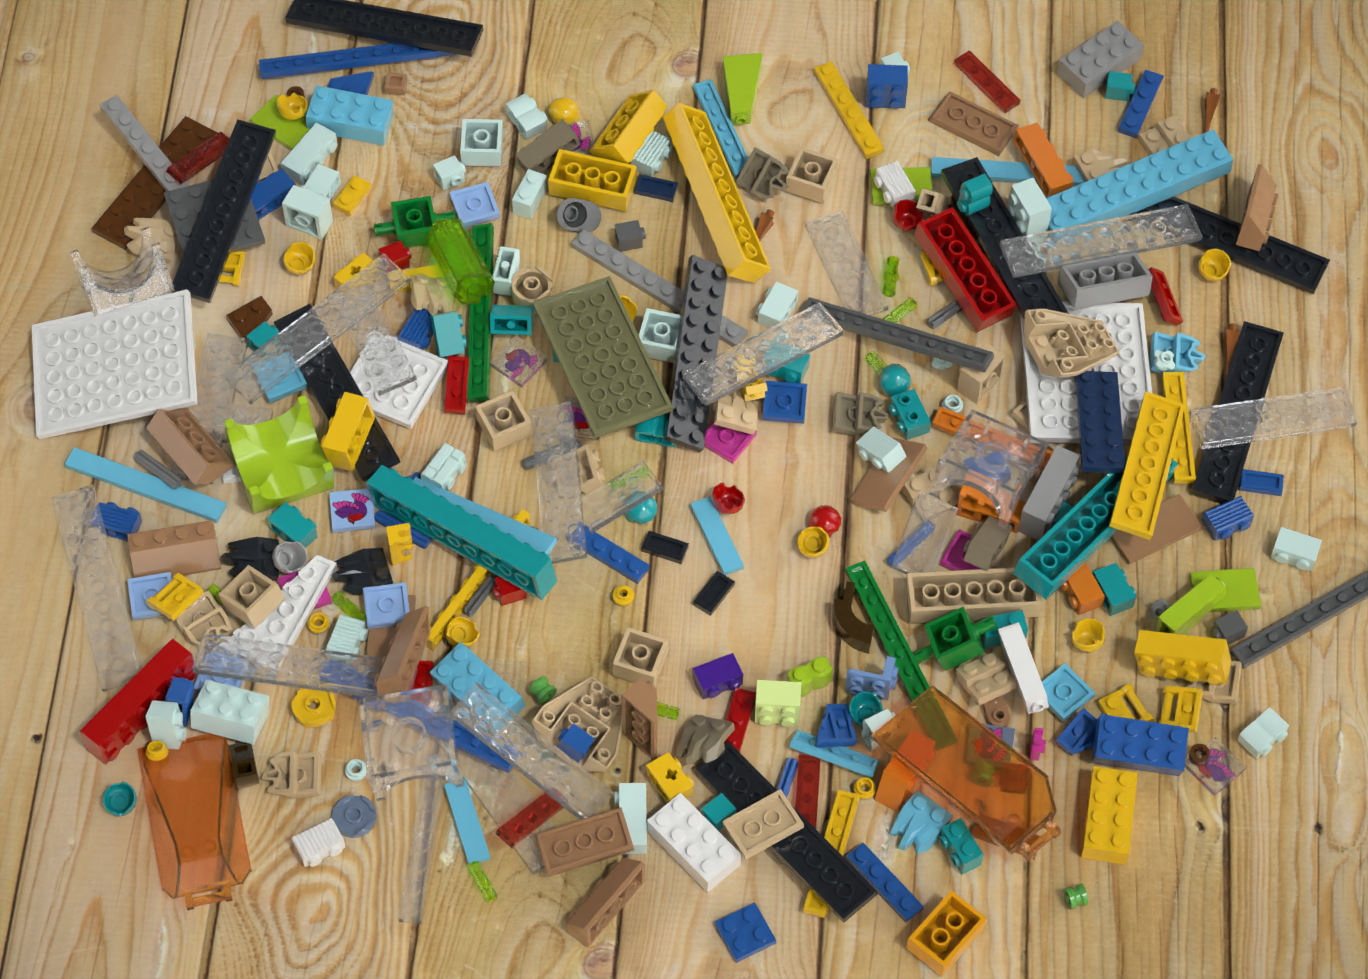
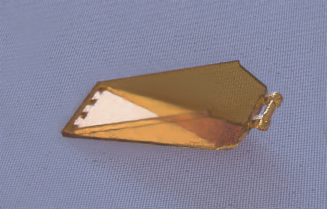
[871,685,1061,861]
[138,733,252,911]

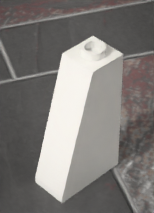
[998,622,1049,714]

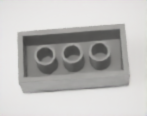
[1057,21,1144,98]
[1058,252,1153,310]
[1018,445,1081,541]

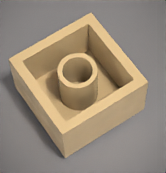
[786,147,838,203]
[957,342,1006,404]
[475,391,532,451]
[218,565,285,629]
[612,627,669,686]

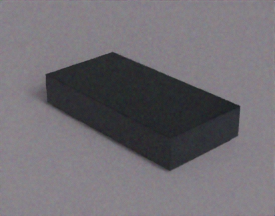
[641,531,689,565]
[693,571,735,616]

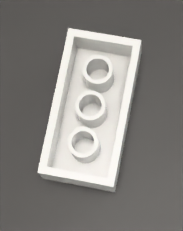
[647,793,741,893]

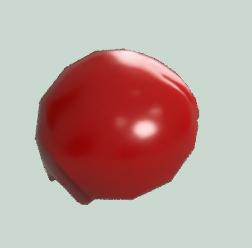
[892,199,923,232]
[712,483,745,514]
[808,505,842,538]

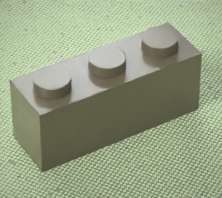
[515,119,580,174]
[963,516,1013,571]

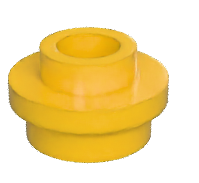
[613,585,634,607]
[308,613,330,634]
[146,740,169,761]
[854,777,876,799]

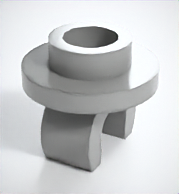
[1151,598,1173,620]

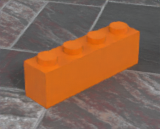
[1014,122,1074,198]
[1043,535,1105,615]

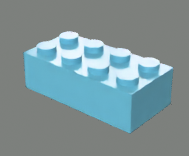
[306,85,394,146]
[430,642,526,736]

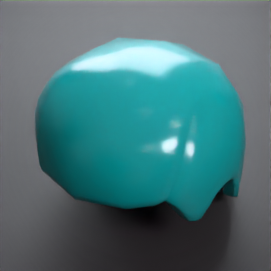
[879,364,911,397]
[623,492,658,525]
[849,691,883,727]
[102,781,137,816]

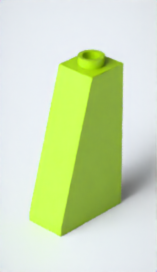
[723,53,762,125]
[1156,574,1227,635]

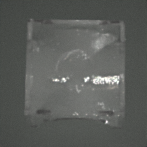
[70,227,175,316]
[929,409,1049,529]
[359,684,465,801]

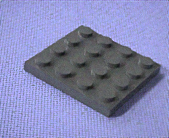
[164,180,265,255]

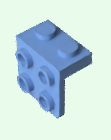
[846,656,899,701]

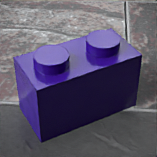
[693,653,744,699]

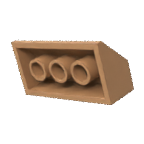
[1236,164,1278,251]
[146,408,236,485]
[127,520,221,578]
[374,606,431,702]
[622,677,657,761]
[566,858,645,948]

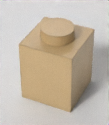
[916,188,950,215]

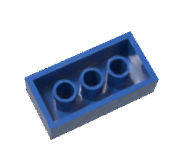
[1092,714,1189,776]

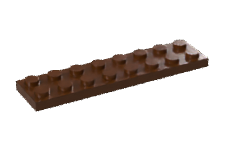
[91,116,219,250]

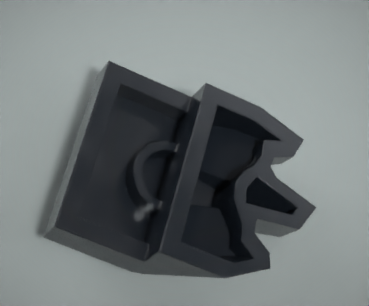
[221,537,279,581]
[331,548,393,595]

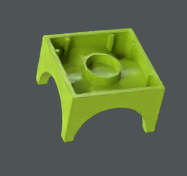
[224,395,334,514]

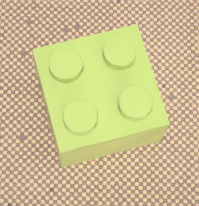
[755,680,801,727]

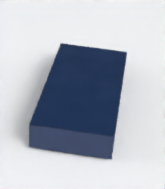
[634,174,678,202]

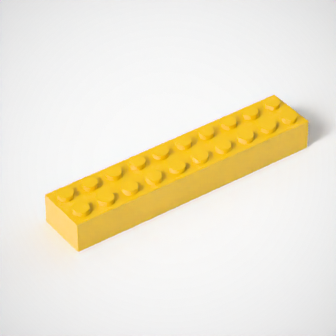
[663,103,771,283]

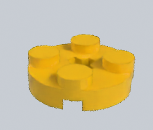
[292,684,336,728]

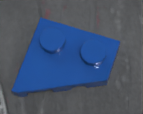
[328,71,374,95]
[815,704,857,747]
[1055,708,1097,756]

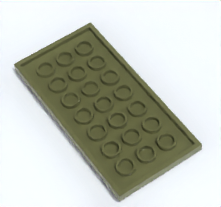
[533,276,673,438]

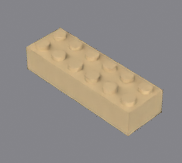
[906,568,1041,624]

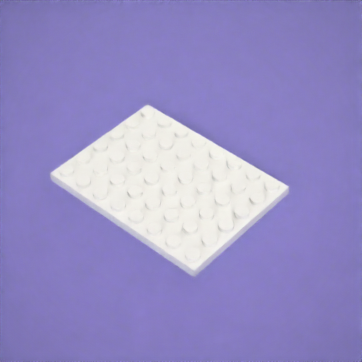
[32,290,198,439]
[1020,302,1152,444]

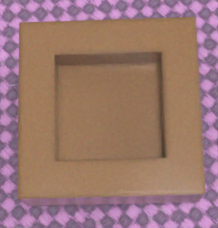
[385,72,408,95]

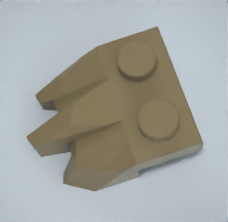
[736,147,789,199]
[832,392,890,435]
[676,714,735,764]

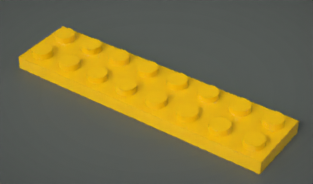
[1109,391,1185,540]

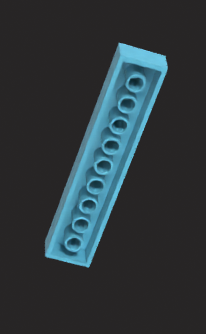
[1046,129,1233,246]

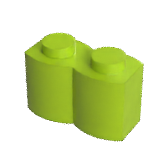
[786,656,833,697]

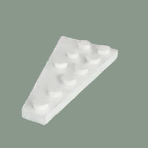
[218,555,337,674]

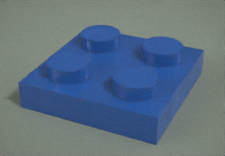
[762,381,807,424]
[715,902,776,963]

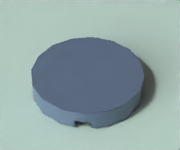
[332,795,377,838]

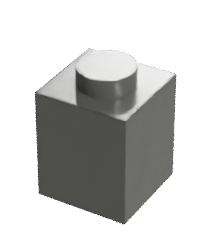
[614,220,646,252]
[1211,610,1248,645]

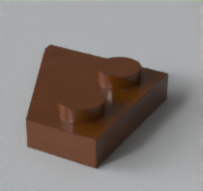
[226,296,273,347]

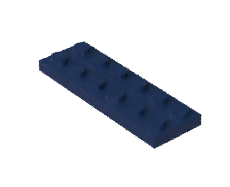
[1075,371,1125,474]

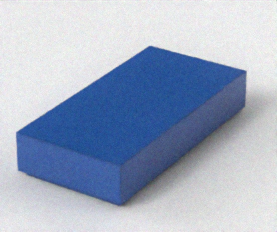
[1239,469,1284,496]

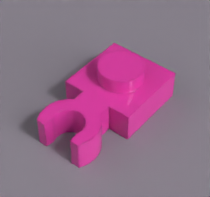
[1030,727,1046,761]

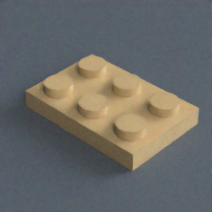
[722,789,804,860]

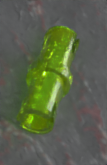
[882,256,900,297]

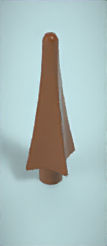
[1204,88,1220,133]
[755,209,775,241]
[1224,323,1240,376]

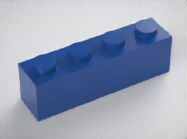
[251,169,296,220]

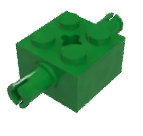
[374,196,456,247]
[913,607,998,671]

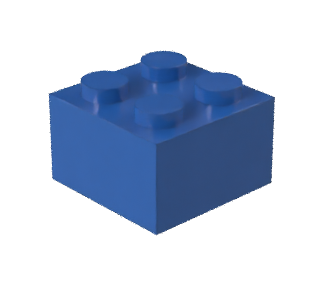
[866,64,908,109]

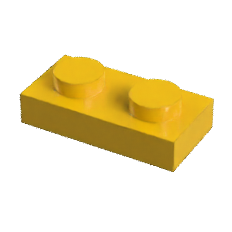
[333,175,372,216]

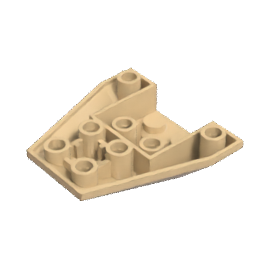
[1025,309,1120,377]
[532,676,622,772]

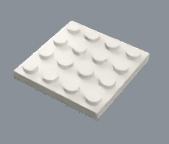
[350,331,448,429]

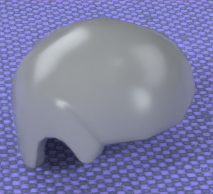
[272,541,308,573]

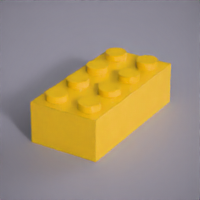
[590,89,668,164]
[548,149,637,212]
[1134,630,1231,685]
[1081,766,1138,865]

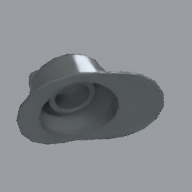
[555,198,601,232]

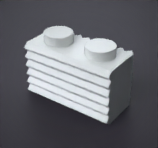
[874,161,916,209]
[292,818,345,867]

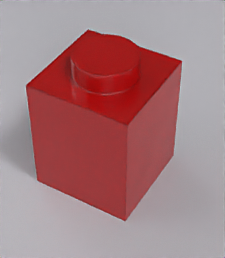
[378,241,412,275]
[492,577,527,606]

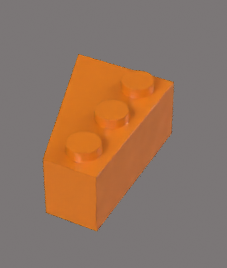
[956,473,1026,533]
[874,731,935,812]

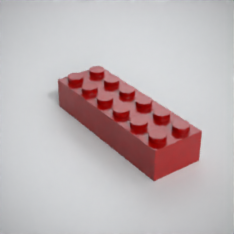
[914,207,1017,332]
[80,638,197,765]

